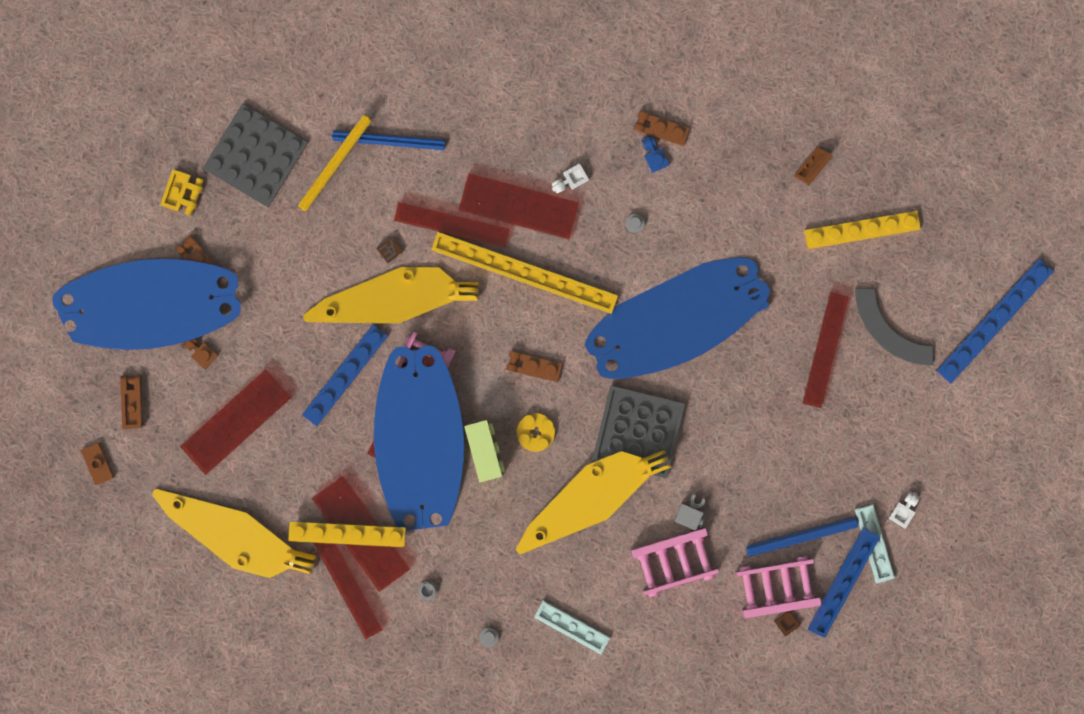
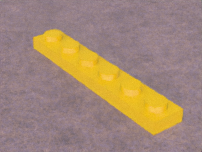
[804,211,921,249]
[288,522,406,547]

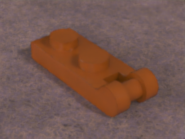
[633,111,690,147]
[175,235,223,282]
[506,351,562,382]
[120,375,143,429]

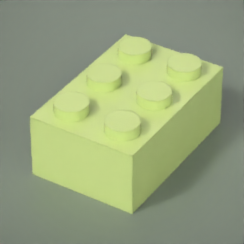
[464,420,505,483]

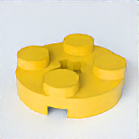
[517,413,555,452]

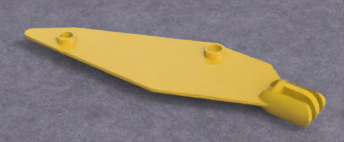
[303,267,479,323]
[516,449,671,554]
[152,489,316,578]

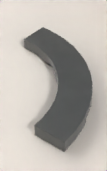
[855,289,933,366]

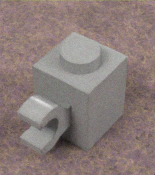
[674,494,705,531]

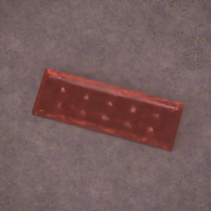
[458,173,579,240]
[180,369,292,475]
[312,476,410,592]

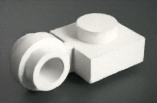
[552,164,589,194]
[889,491,920,529]

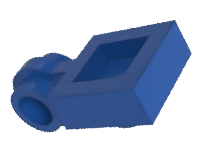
[641,136,669,173]

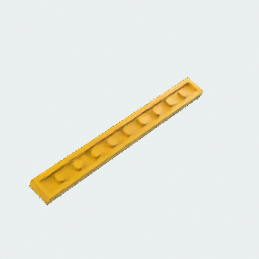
[431,232,618,314]

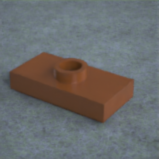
[794,146,833,186]
[80,443,114,486]

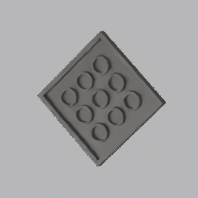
[203,103,308,208]
[592,385,685,479]

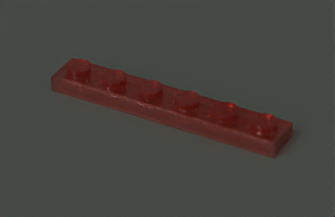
[394,202,510,248]
[802,292,849,408]
[313,542,383,640]

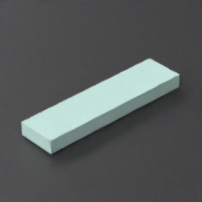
[854,504,895,584]
[534,600,611,655]

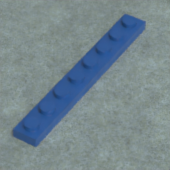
[936,259,1054,384]

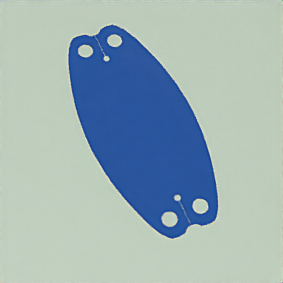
[585,258,770,379]
[53,259,241,350]
[374,345,464,531]

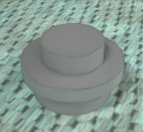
[625,214,645,233]
[418,581,437,600]
[479,628,499,647]

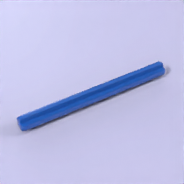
[332,130,446,150]
[746,517,858,557]

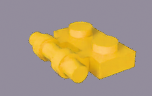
[160,169,204,216]

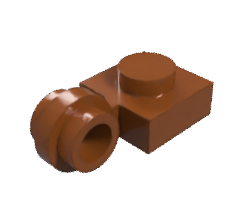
[182,339,218,370]

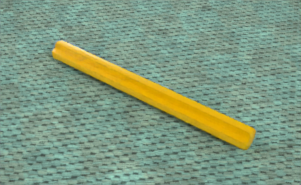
[298,115,372,211]

